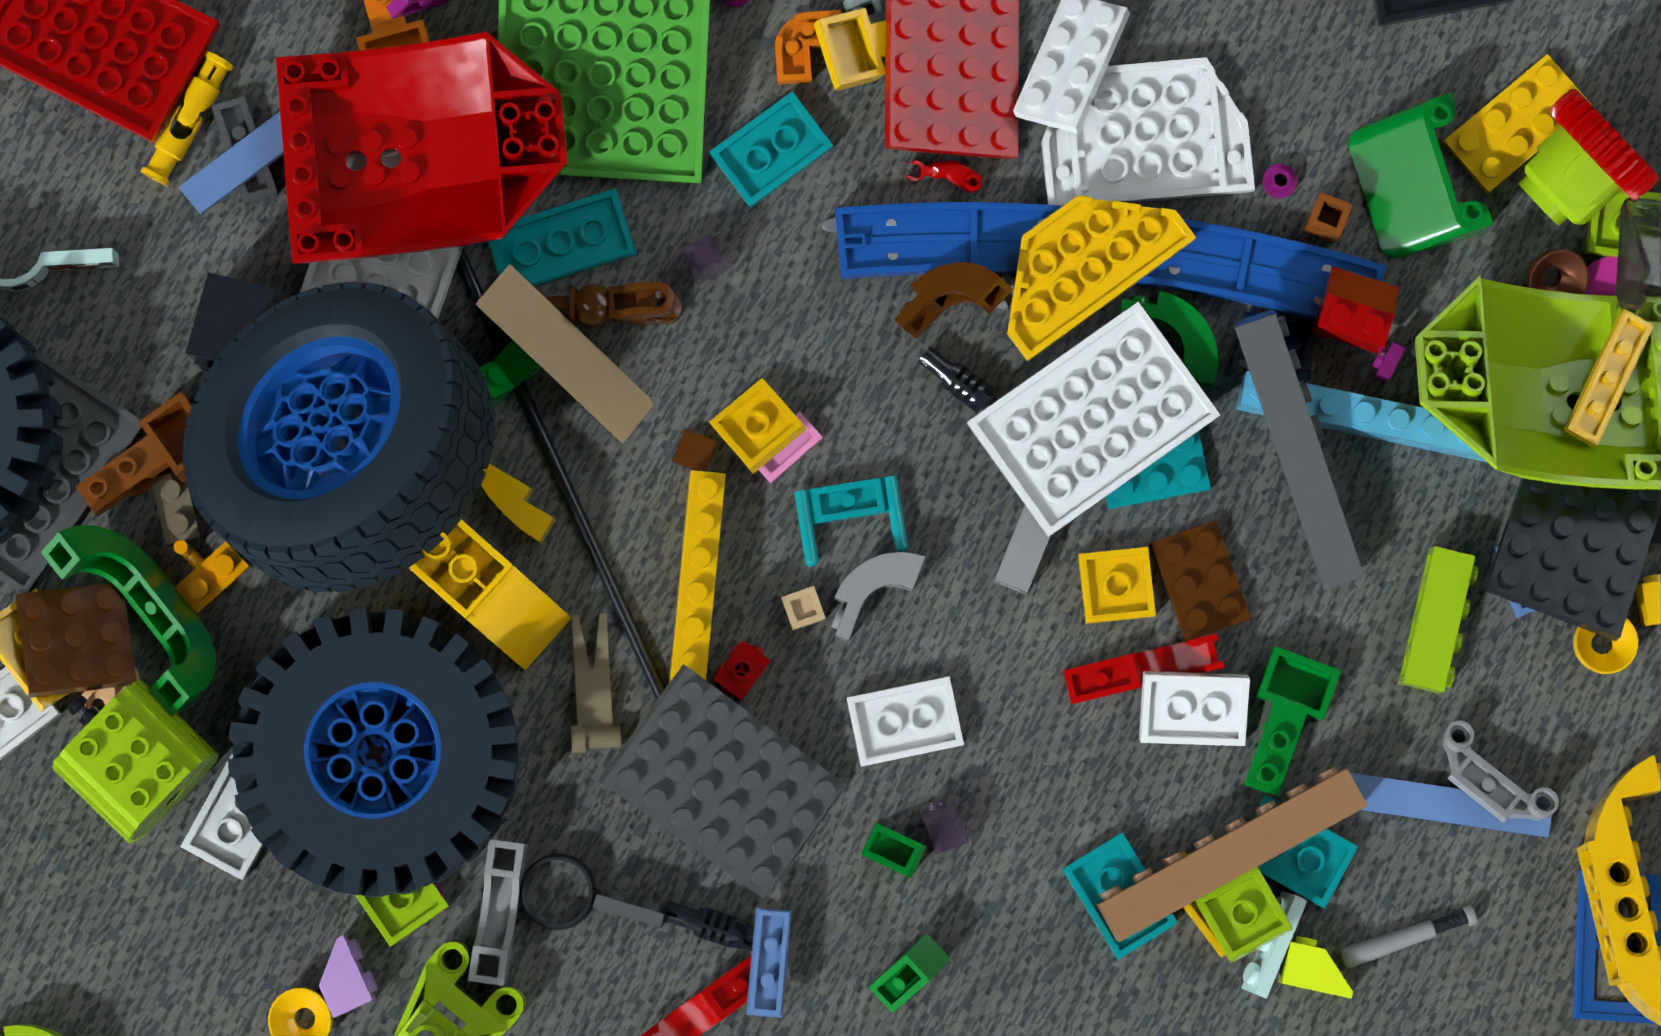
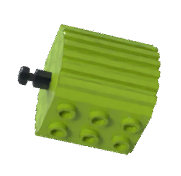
[52,680,219,844]

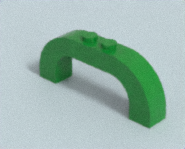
[41,525,216,716]

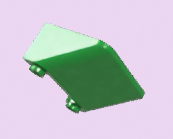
[1348,93,1493,259]

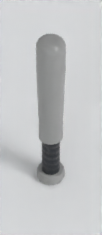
[1340,905,1478,968]

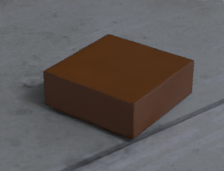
[672,429,717,472]

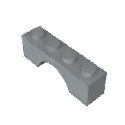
[468,839,528,986]

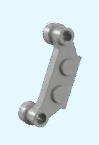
[1443,721,1559,823]

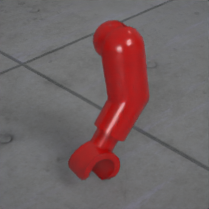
[905,160,982,193]

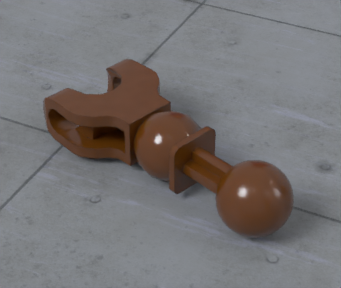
[533,282,683,327]

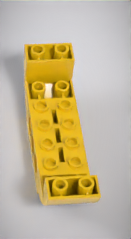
[409,519,572,671]
[1576,755,1661,1026]

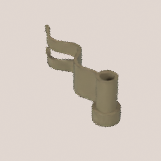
[571,613,621,754]

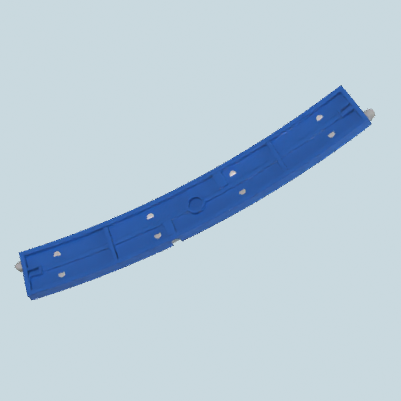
[822,202,1386,320]

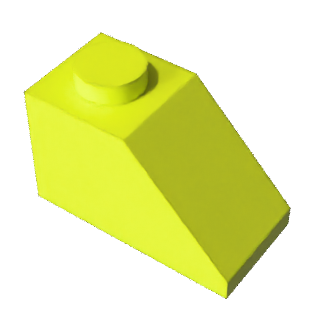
[1278,936,1353,999]

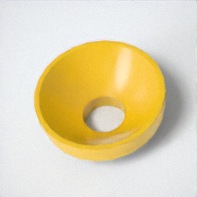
[1573,618,1638,674]
[268,988,333,1036]

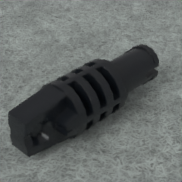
[918,346,998,413]
[663,900,754,951]

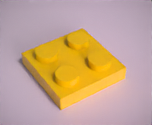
[709,378,807,474]
[1078,547,1156,624]

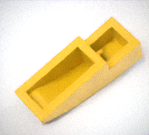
[481,464,556,544]

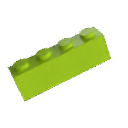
[1398,546,1478,694]

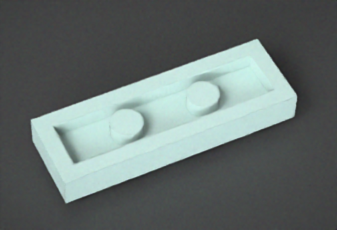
[1241,891,1307,999]

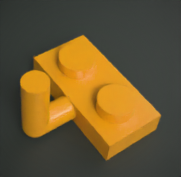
[174,540,250,614]

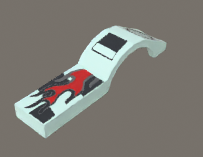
[0,248,119,292]

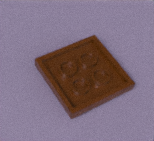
[16,583,137,698]

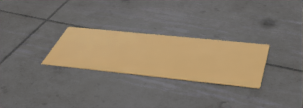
[476,264,653,444]

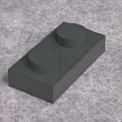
[592,889,665,928]

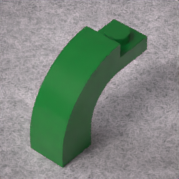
[1118,291,1218,388]

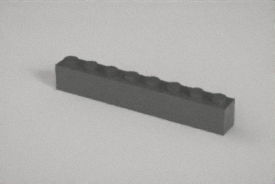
[1233,309,1368,590]

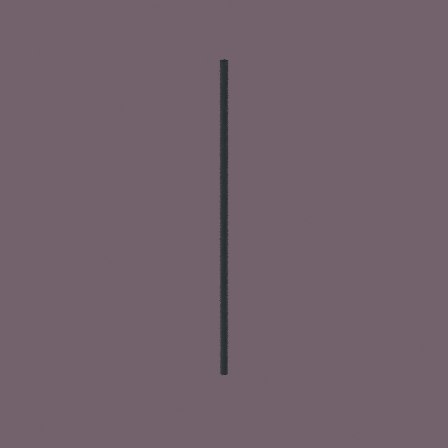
[457,248,666,701]

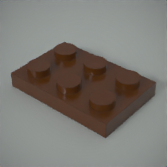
[1150,520,1252,641]

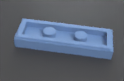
[746,908,792,1018]

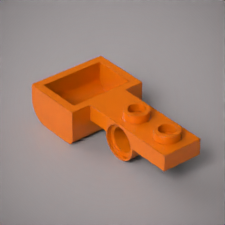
[356,0,430,50]

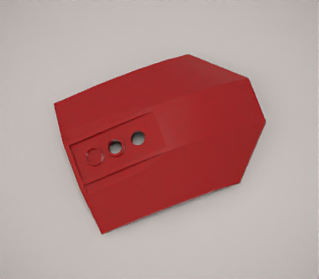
[276,31,567,264]

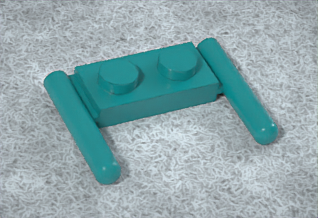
[794,476,908,567]

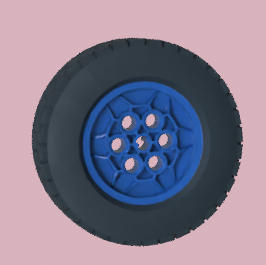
[183,282,495,592]

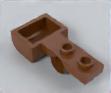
[75,392,192,517]

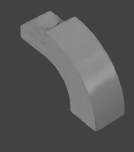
[831,552,925,642]

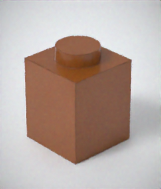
[1302,192,1353,244]

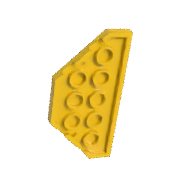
[1007,195,1196,362]

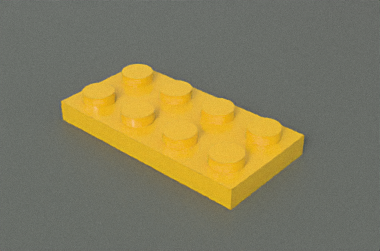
[1442,54,1593,194]

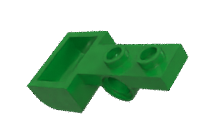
[1243,646,1341,797]

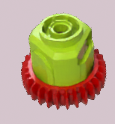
[1518,89,1658,226]

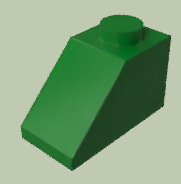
[868,933,951,1013]

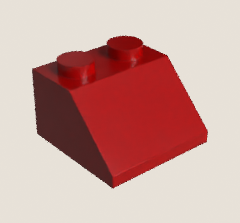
[1311,266,1399,354]

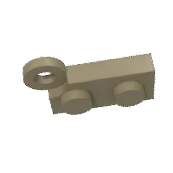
[152,471,202,546]

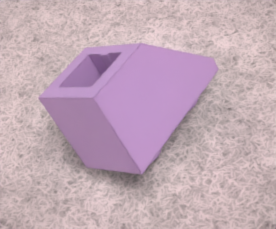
[319,935,378,1018]

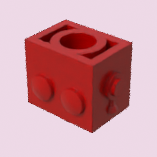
[713,640,771,702]

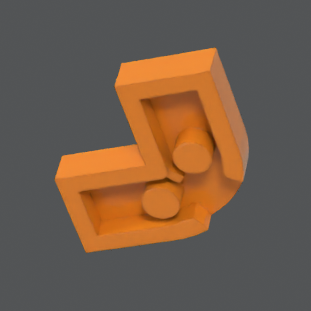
[775,10,842,85]

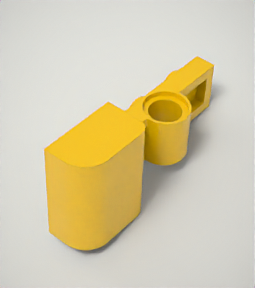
[813,8,886,91]

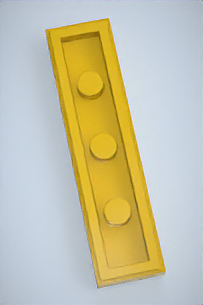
[1563,309,1654,447]

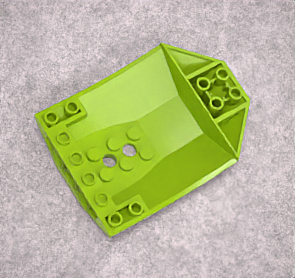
[1415,275,1661,490]

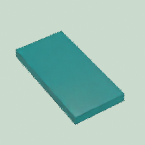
[488,188,637,287]

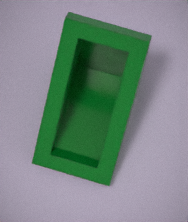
[861,823,927,879]

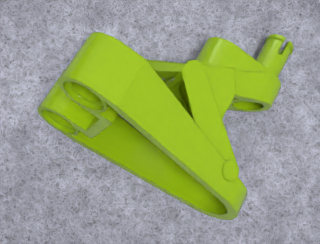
[394,941,526,1036]

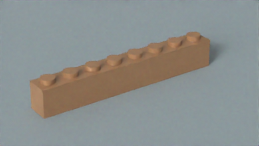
[1096,766,1368,942]

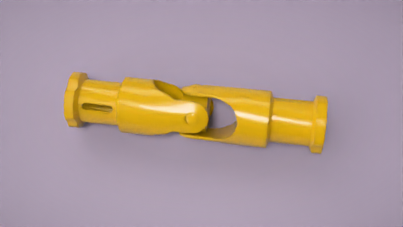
[140,51,234,187]

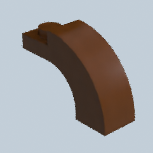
[894,262,1014,340]

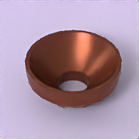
[1526,249,1589,294]

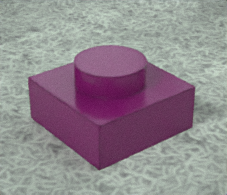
[1371,342,1405,383]

